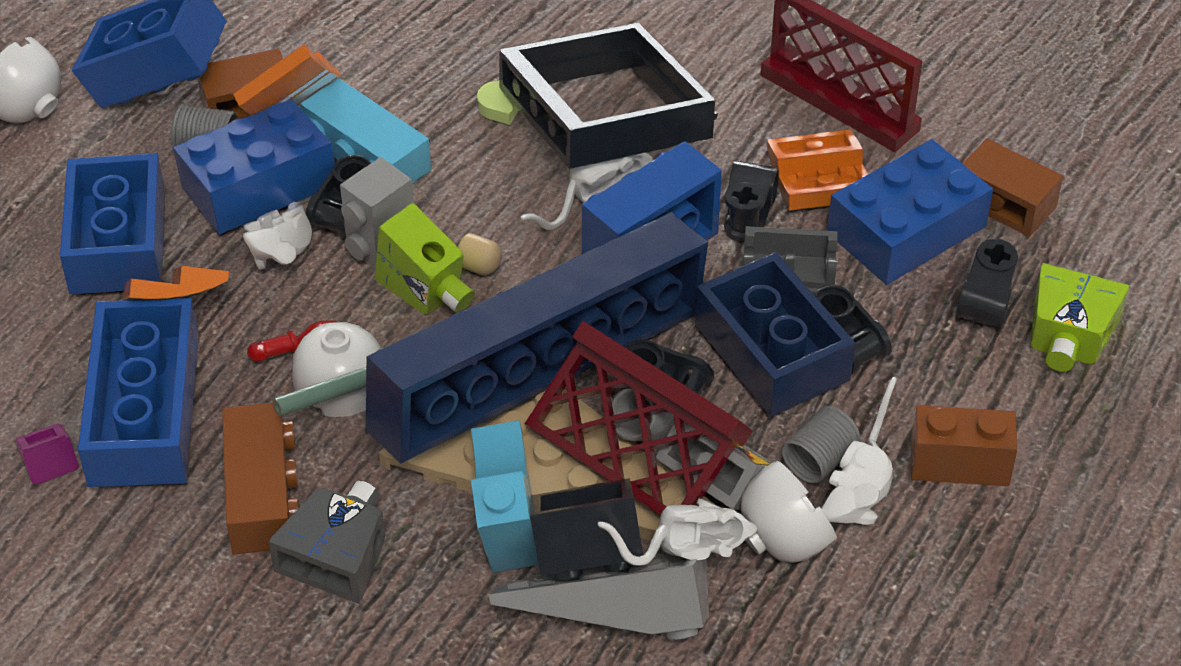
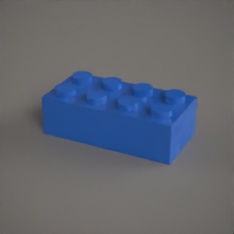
[78,298,199,487]

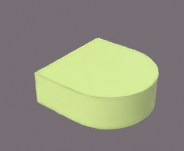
[477,81,519,125]

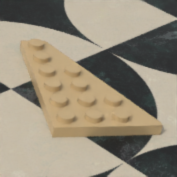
[379,388,714,540]

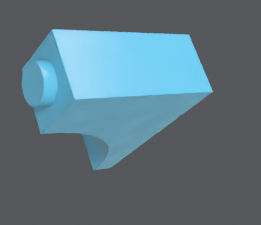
[471,420,539,573]

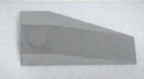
[489,552,709,639]

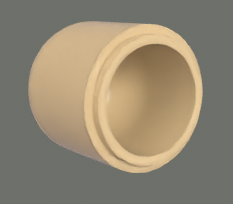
[458,233,502,276]

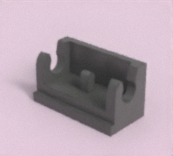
[743,226,838,295]

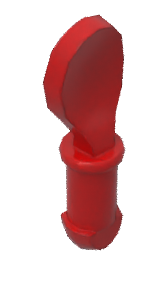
[247,320,337,362]

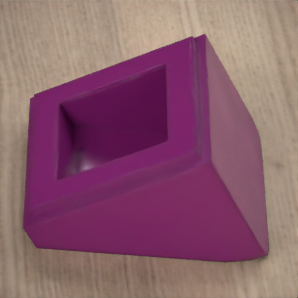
[14,423,79,484]

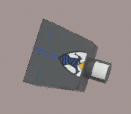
[269,481,385,604]

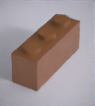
[222,402,299,555]

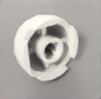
[0,37,61,124]
[292,322,381,417]
[741,461,837,563]

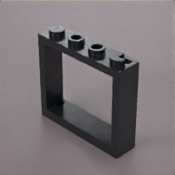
[499,23,718,169]

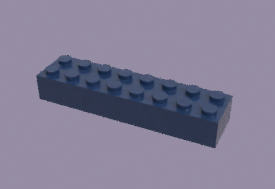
[365,213,708,464]

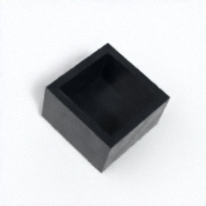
[530,478,644,581]

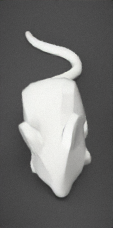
[521,153,652,230]
[243,196,312,270]
[821,377,897,525]
[598,498,757,566]

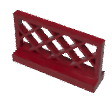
[760,0,922,153]
[524,321,753,515]

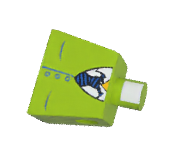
[375,202,475,314]
[1030,263,1130,372]

